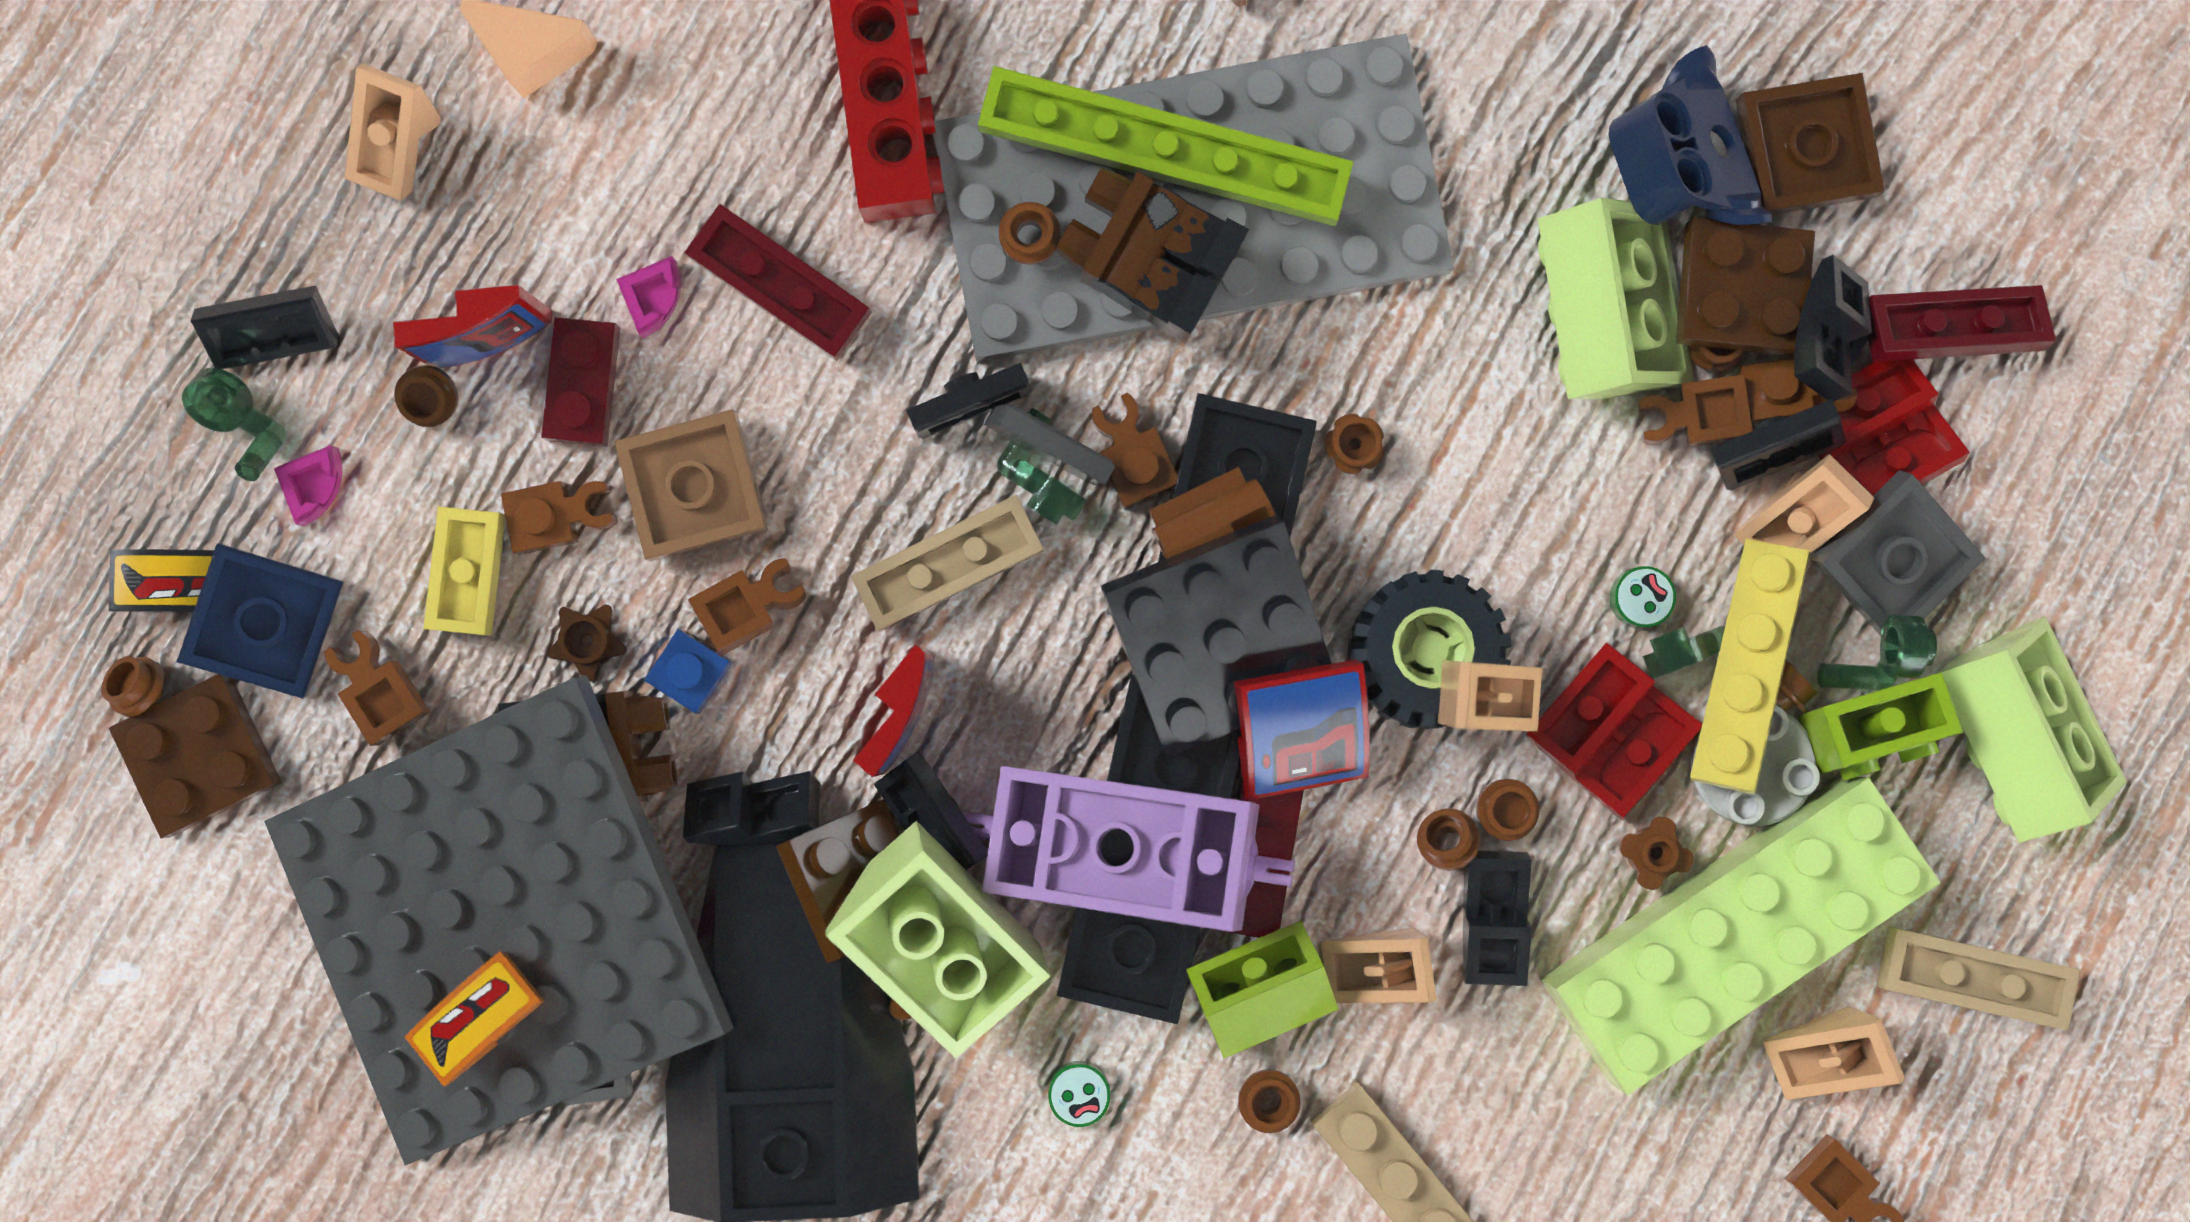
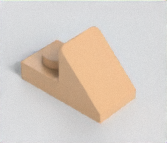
[344,63,441,201]
[1734,454,1875,553]

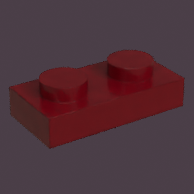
[541,317,621,447]

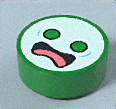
[1610,566,1676,628]
[1048,1061,1110,1127]

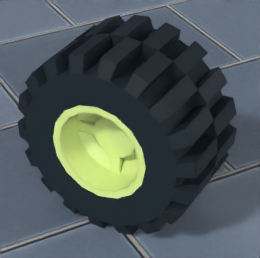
[1347,570,1512,730]

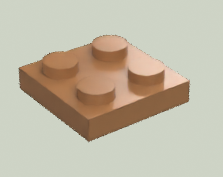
[614,409,768,561]

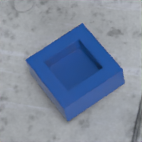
[644,629,733,714]

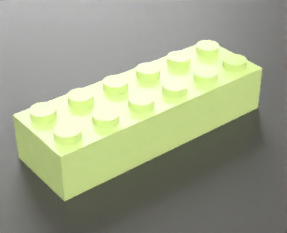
[1540,776,1941,1095]

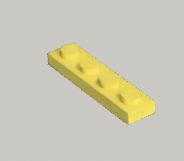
[1690,539,1810,795]

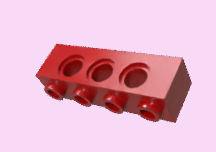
[829,0,945,223]

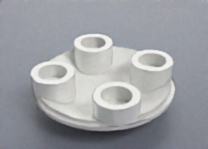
[1691,705,1820,826]

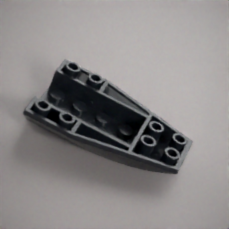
[665,841,920,1222]

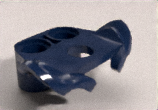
[1608,45,1773,225]

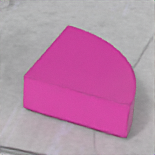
[616,256,681,339]
[274,445,343,527]

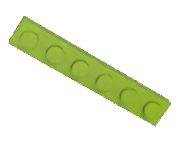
[977,66,1354,226]

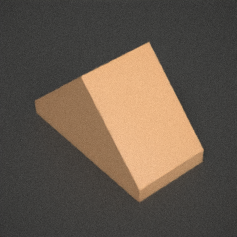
[460,0,597,98]
[1438,660,1542,731]
[1320,928,1437,1003]
[1763,1006,1905,1100]

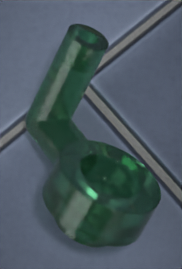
[182,368,287,481]
[997,408,1087,525]
[1817,615,1937,690]
[1642,626,1725,679]

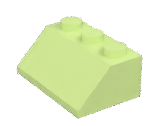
[1537,198,1694,399]
[1938,616,2127,843]
[825,821,1051,1058]

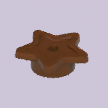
[547,604,627,682]

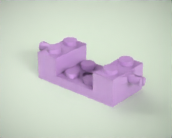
[963,766,1295,932]

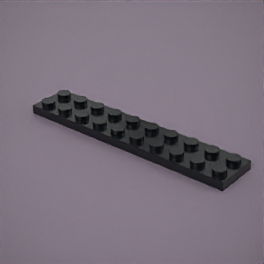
[1056,393,1317,1025]

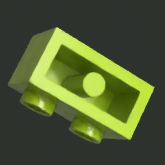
[1797,672,1963,781]
[1186,920,1339,1058]

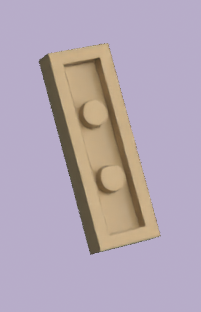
[851,494,1044,632]
[1876,926,2080,1031]
[1311,1081,1474,1222]

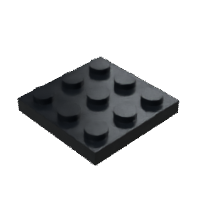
[1100,514,1332,758]

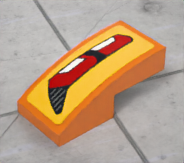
[405,951,545,1087]

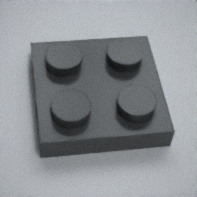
[1810,470,1986,646]

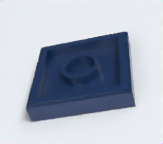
[176,543,344,699]

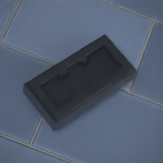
[190,285,339,371]
[906,363,1031,439]
[1710,399,1847,491]
[874,751,988,870]

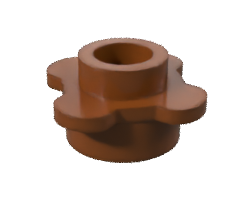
[1619,817,1693,890]

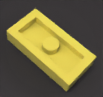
[423,506,506,636]

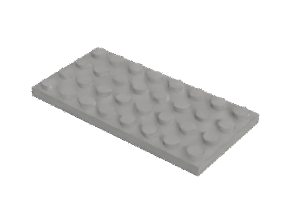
[933,33,1454,363]

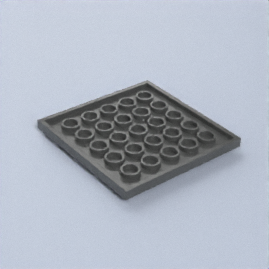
[264,675,734,1166]

